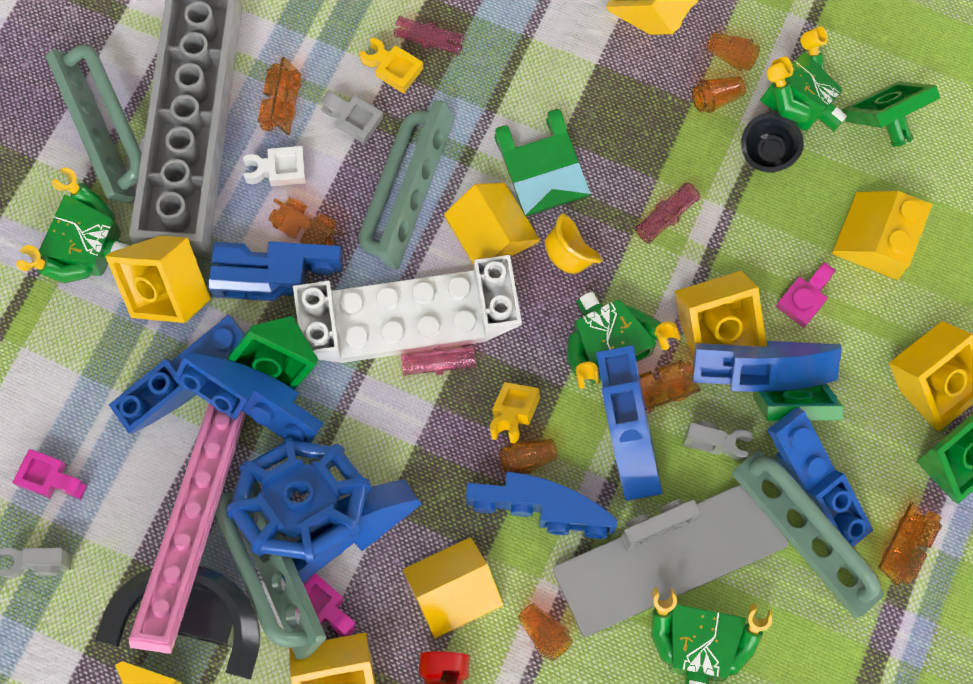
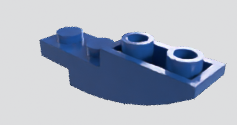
[109,315,245,434]
[692,341,842,392]
[596,345,663,501]
[173,353,324,443]
[768,408,873,547]
[466,472,617,539]
[282,479,422,583]

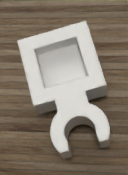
[243,146,306,187]

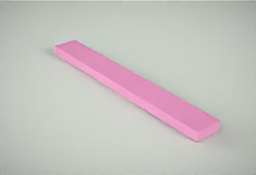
[129,403,246,654]

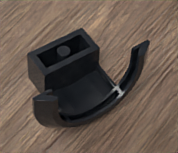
[95,566,260,680]

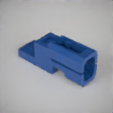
[209,241,343,301]

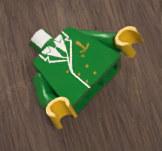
[760,26,848,132]
[16,167,131,283]
[567,291,681,389]
[651,587,772,684]

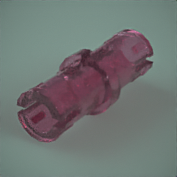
[394,16,465,55]
[635,182,701,244]
[401,345,476,377]

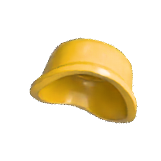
[545,213,603,275]

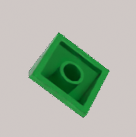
[226,316,318,390]
[917,413,973,504]

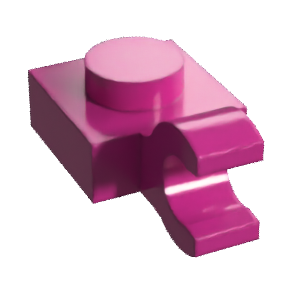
[776,262,836,328]
[12,449,87,500]
[296,573,356,637]

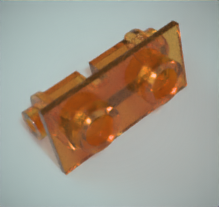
[257,57,301,135]
[268,196,345,246]
[640,360,701,413]
[878,502,942,586]

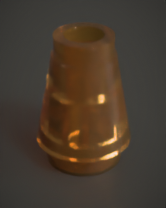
[706,32,760,71]
[692,76,746,113]
[499,439,557,474]
[518,603,573,662]

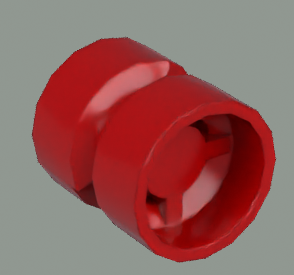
[418,651,470,684]

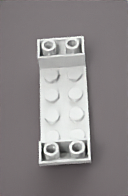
[293,255,522,363]

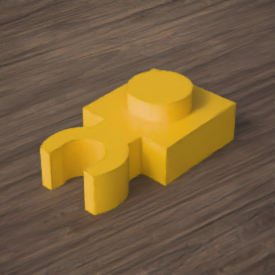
[359,37,423,94]
[490,382,540,443]

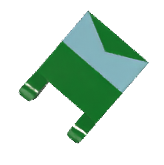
[494,109,591,217]

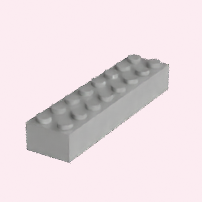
[129,0,243,257]

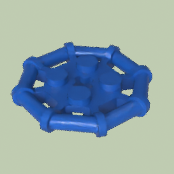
[226,437,371,563]

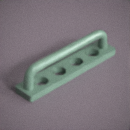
[45,45,142,203]
[359,100,454,269]
[732,450,884,618]
[215,481,326,659]

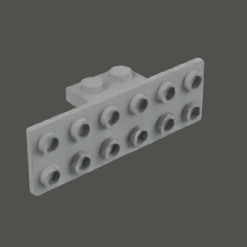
[553,485,788,637]

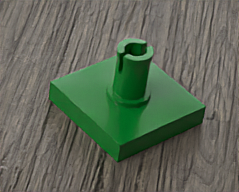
[842,81,940,147]
[753,383,844,421]

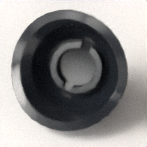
[741,113,804,173]

